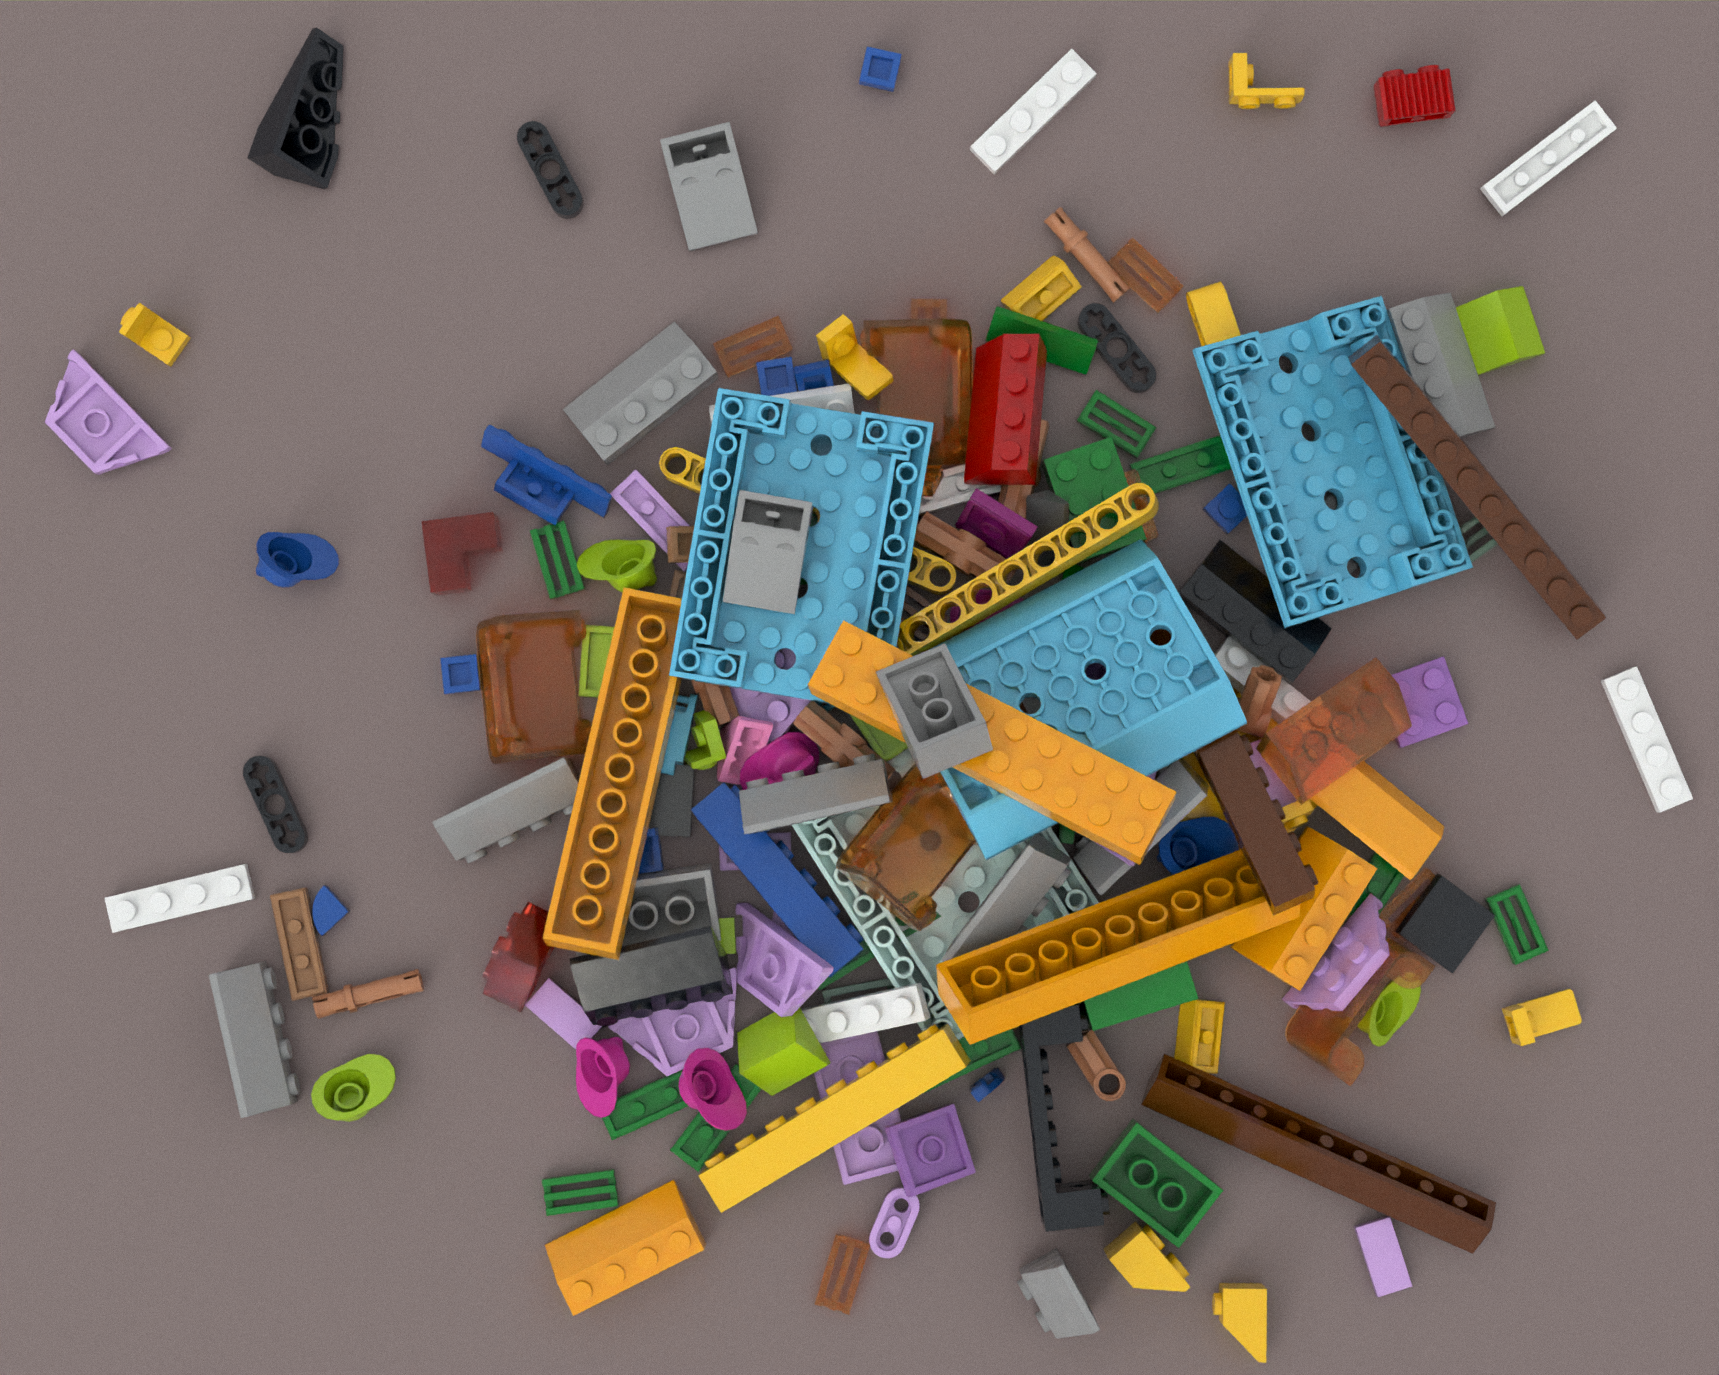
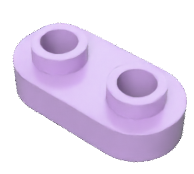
[869,1187,920,1258]

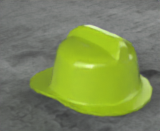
[577,540,657,593]
[1348,972,1421,1047]
[311,1054,396,1122]

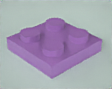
[1374,656,1468,748]
[884,1103,976,1197]

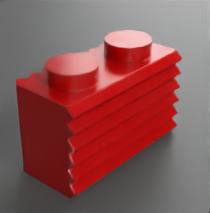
[1374,65,1455,127]

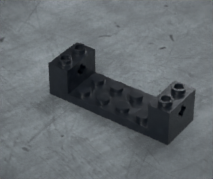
[1019,1004,1110,1232]

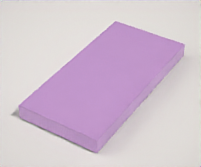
[814,1031,901,1185]

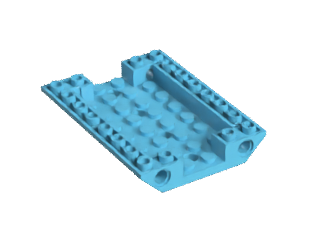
[1192,296,1473,628]
[669,388,934,703]
[929,539,1247,861]

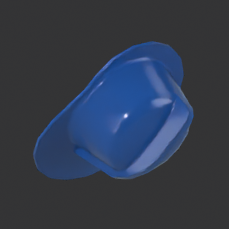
[256,532,339,588]
[1156,817,1239,875]

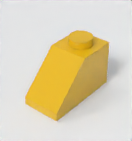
[1212,1283,1267,1363]

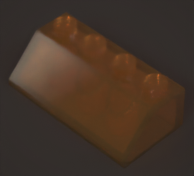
[1256,657,1412,805]

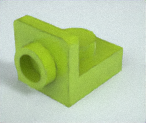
[684,710,727,770]

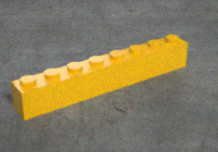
[699,1023,971,1213]

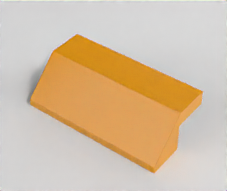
[1297,737,1445,880]

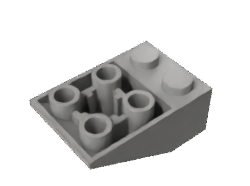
[660,122,758,251]
[723,490,813,614]

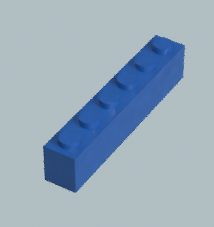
[691,782,864,979]

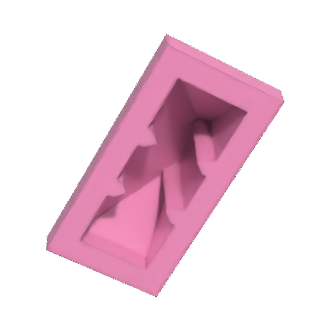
[717,716,773,785]

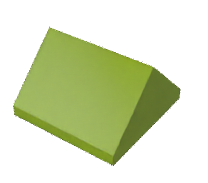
[1456,286,1545,375]
[737,1008,831,1096]

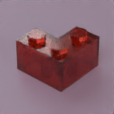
[421,512,503,596]
[482,902,555,1012]

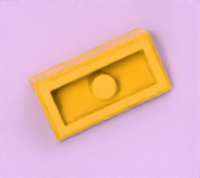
[1001,255,1082,321]
[1174,999,1225,1074]

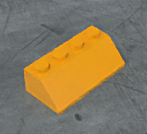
[1230,826,1378,991]
[545,1179,706,1316]

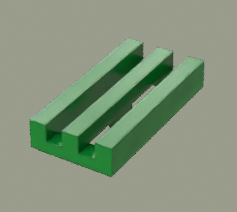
[1077,390,1157,459]
[530,520,586,600]
[1485,884,1549,965]
[542,1169,619,1216]

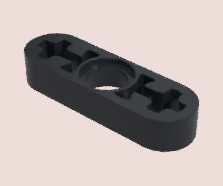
[517,121,584,219]
[1078,303,1156,393]
[243,756,308,853]

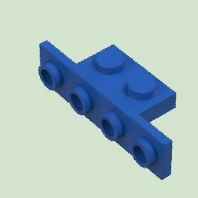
[481,425,612,526]

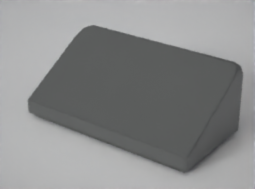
[1026,490,1069,566]

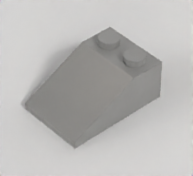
[876,643,993,779]
[1017,1248,1100,1339]

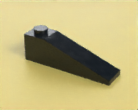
[247,27,344,189]

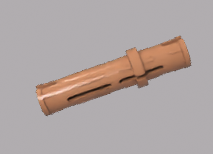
[1044,207,1131,303]
[312,969,424,1019]

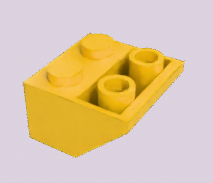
[1103,1221,1190,1292]

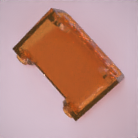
[860,318,973,465]
[476,610,592,764]
[836,764,978,931]
[1285,936,1436,1086]

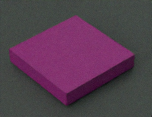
[955,488,1038,559]

